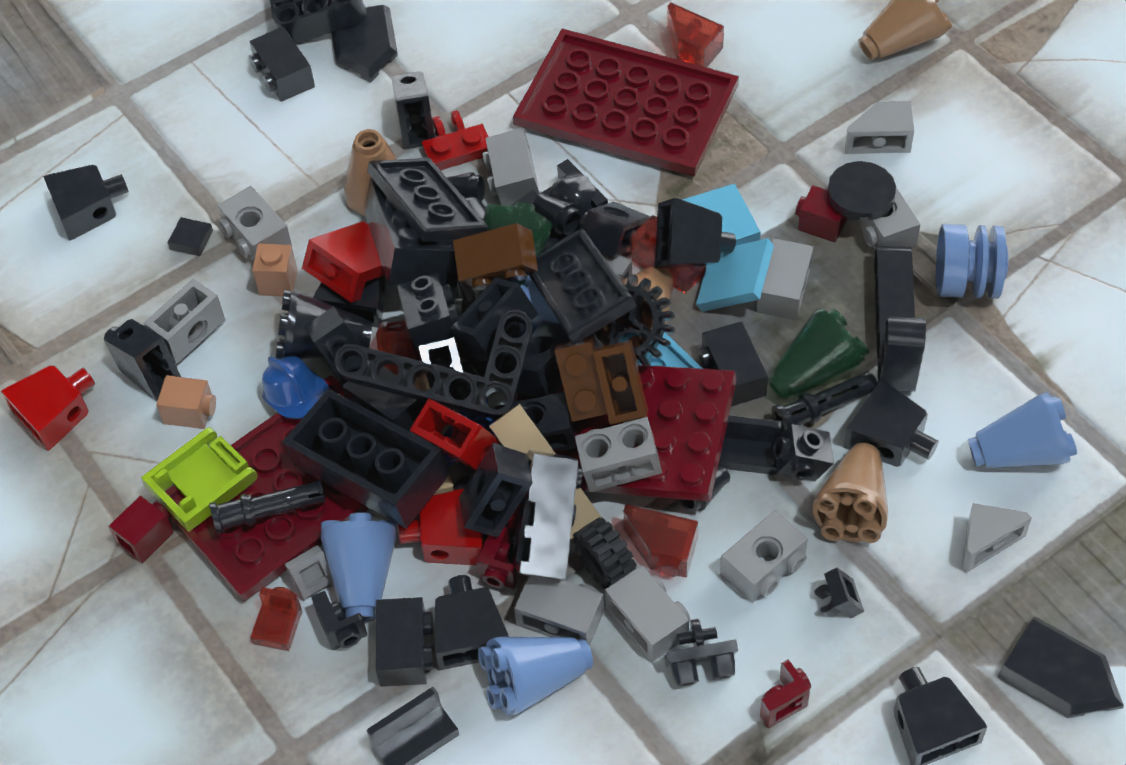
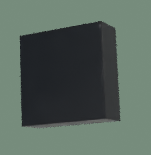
[167,217,213,256]

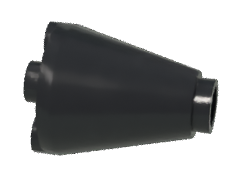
[275,290,372,359]

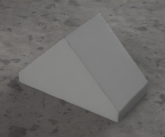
[962,503,1032,573]

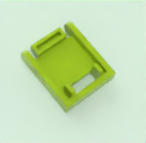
[141,427,257,532]

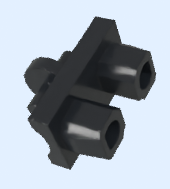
[664,619,738,686]

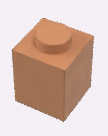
[252,244,298,296]
[156,375,216,429]

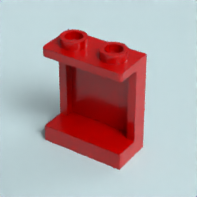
[301,221,385,303]

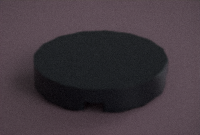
[827,161,896,220]

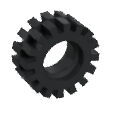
[572,517,637,589]

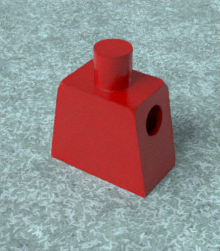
[1,365,95,451]
[410,399,500,471]
[398,488,484,566]

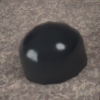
[548,172,596,215]

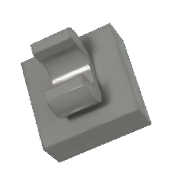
[285,545,333,599]

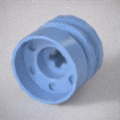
[936,224,1008,299]

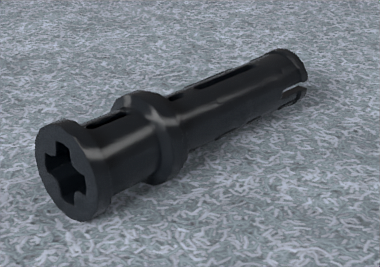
[771,370,878,434]
[209,480,326,535]

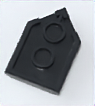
[332,5,398,82]
[997,616,1124,718]

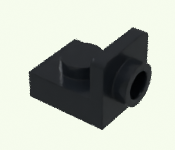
[311,590,367,651]

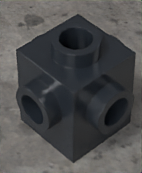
[772,424,834,481]

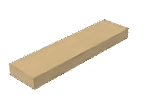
[489,404,601,540]

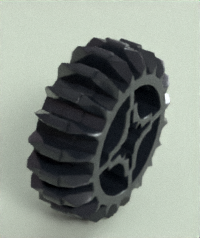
[588,274,675,367]

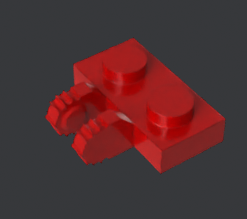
[422,110,489,171]

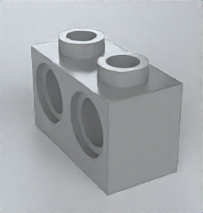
[575,417,662,492]

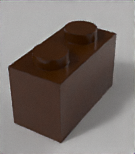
[453,223,538,290]
[554,336,607,422]
[593,340,648,425]

